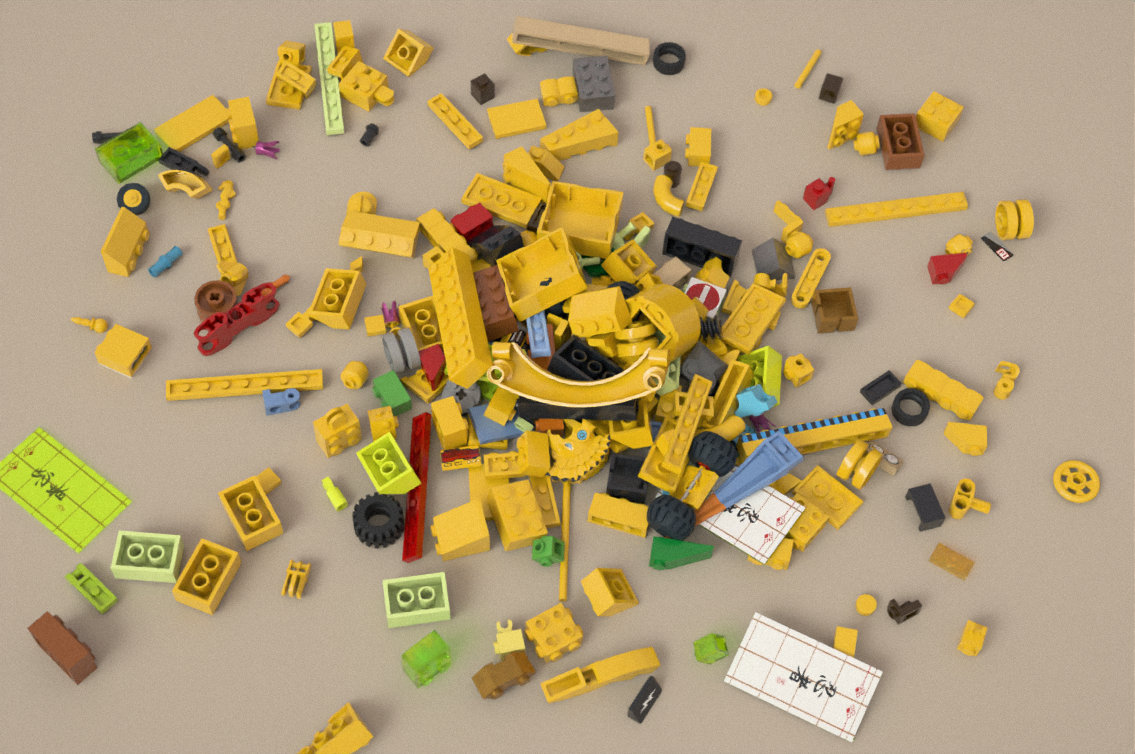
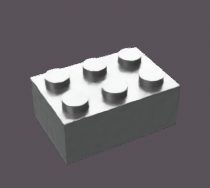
[572,56,615,112]

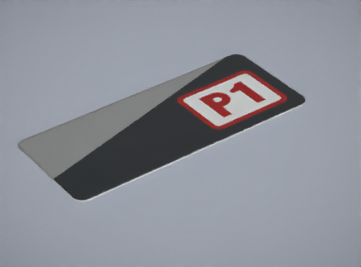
[981,232,1014,262]

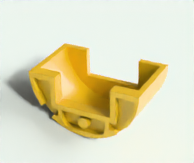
[625,284,701,362]

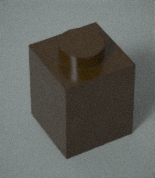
[470,73,495,105]
[819,73,843,104]

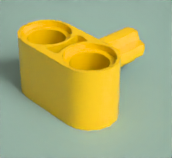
[948,478,991,519]

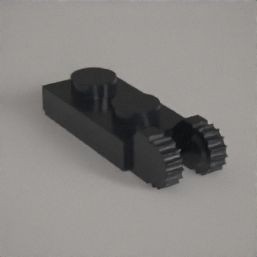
[158,147,209,177]

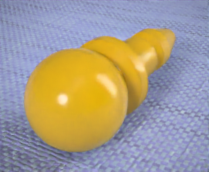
[70,317,108,333]

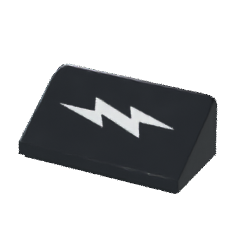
[627,675,662,724]

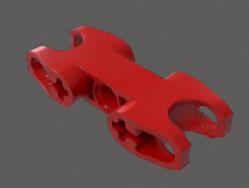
[193,282,280,356]

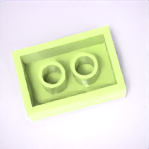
[111,531,184,583]
[382,572,450,628]

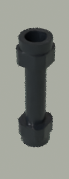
[213,127,246,163]
[92,128,137,144]

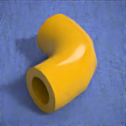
[653,175,685,217]
[693,415,746,442]

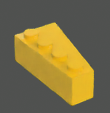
[540,109,619,161]

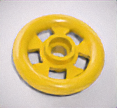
[1053,460,1100,503]

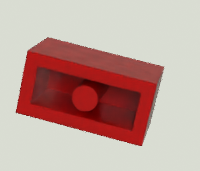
[450,202,493,241]

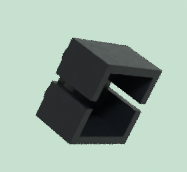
[606,453,648,504]

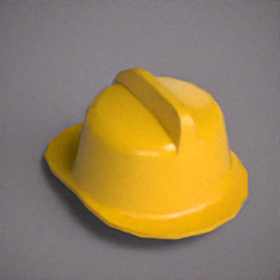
[346,192,377,215]

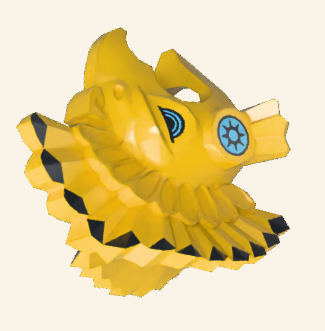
[544,419,611,484]

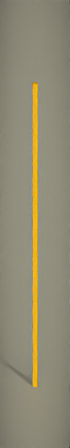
[559,324,573,602]

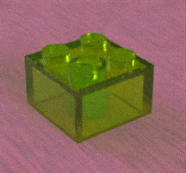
[401,629,451,689]

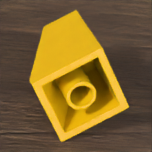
[430,499,490,562]

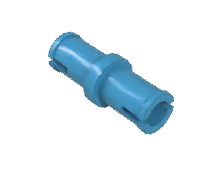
[148,246,183,278]

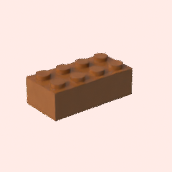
[473,265,519,341]

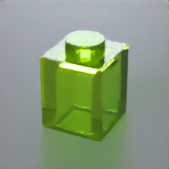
[693,633,729,665]

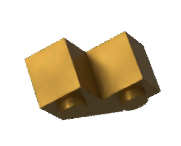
[472,651,536,700]

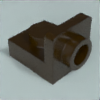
[887,599,922,625]

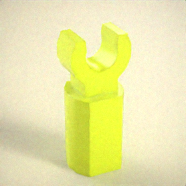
[321,477,348,512]

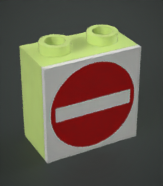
[683,277,727,322]

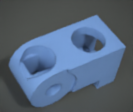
[262,388,301,416]

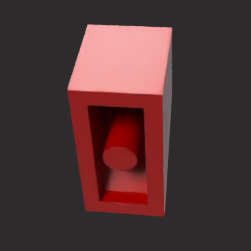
[927,253,967,285]
[418,344,446,391]

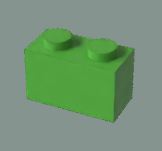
[372,370,412,416]

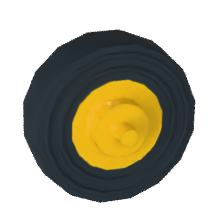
[117,183,151,215]

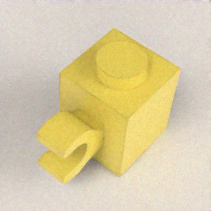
[493,620,525,661]

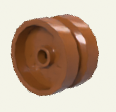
[194,280,239,322]

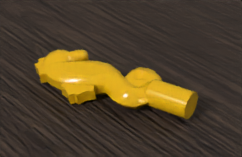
[216,180,236,220]

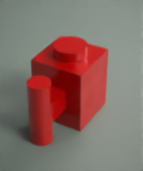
[803,177,836,210]

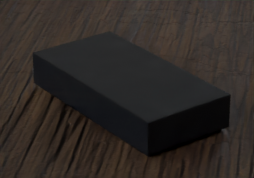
[860,370,902,405]

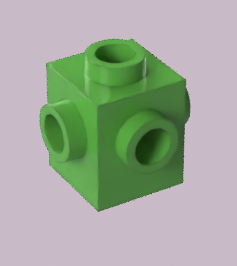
[532,536,565,567]

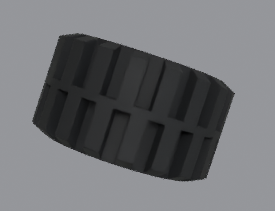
[352,492,404,548]

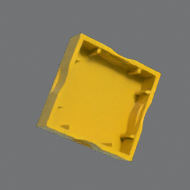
[537,181,624,259]
[496,227,588,322]

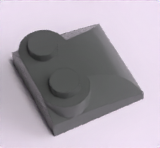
[680,341,729,390]

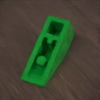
[649,536,714,570]

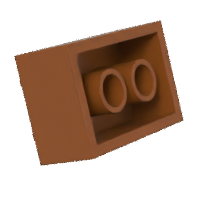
[876,113,925,170]
[27,611,98,685]

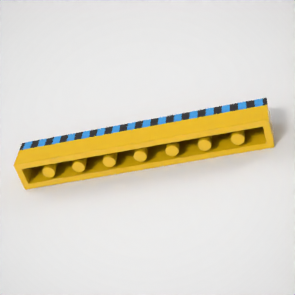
[736,408,892,463]

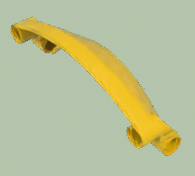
[487,342,670,407]

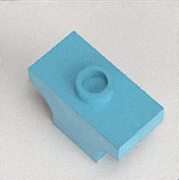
[734,384,777,418]

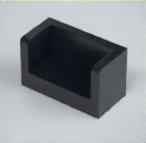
[905,483,946,532]

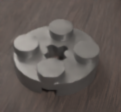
[442,380,482,415]

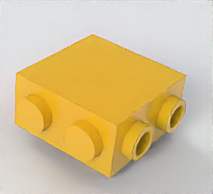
[784,493,829,552]
[524,602,584,663]

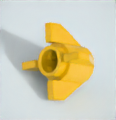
[216,261,249,296]

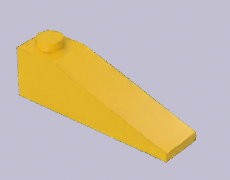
[297,702,373,754]

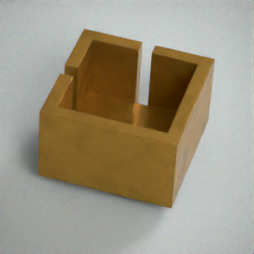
[811,287,858,334]

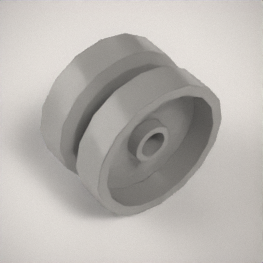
[382,327,421,374]

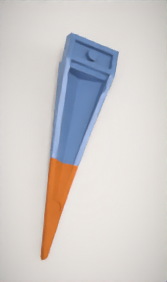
[664,431,804,539]

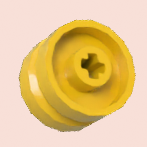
[995,199,1034,241]
[614,320,659,356]
[836,439,884,490]

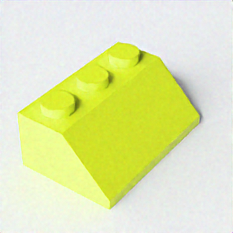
[738,346,782,407]
[356,432,421,494]

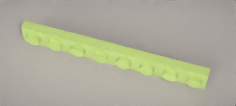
[314,22,344,135]

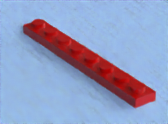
[402,412,432,563]

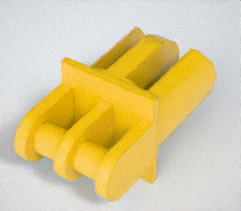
[281,559,311,599]

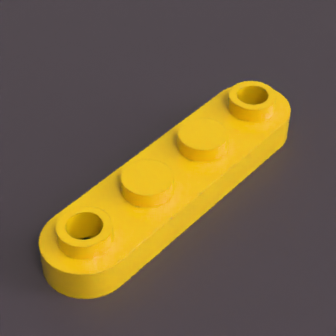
[791,248,831,309]

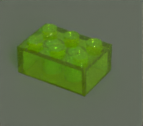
[95,122,163,184]

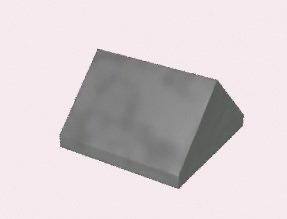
[752,238,795,280]

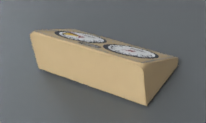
[865,440,904,476]

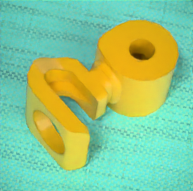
[753,273,788,297]
[993,361,1020,400]

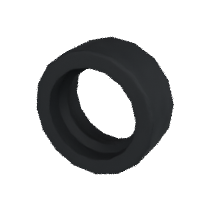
[653,42,686,75]
[891,388,930,427]

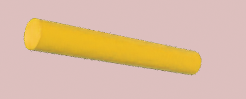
[794,49,822,89]
[645,106,656,145]

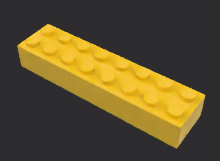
[428,247,493,389]

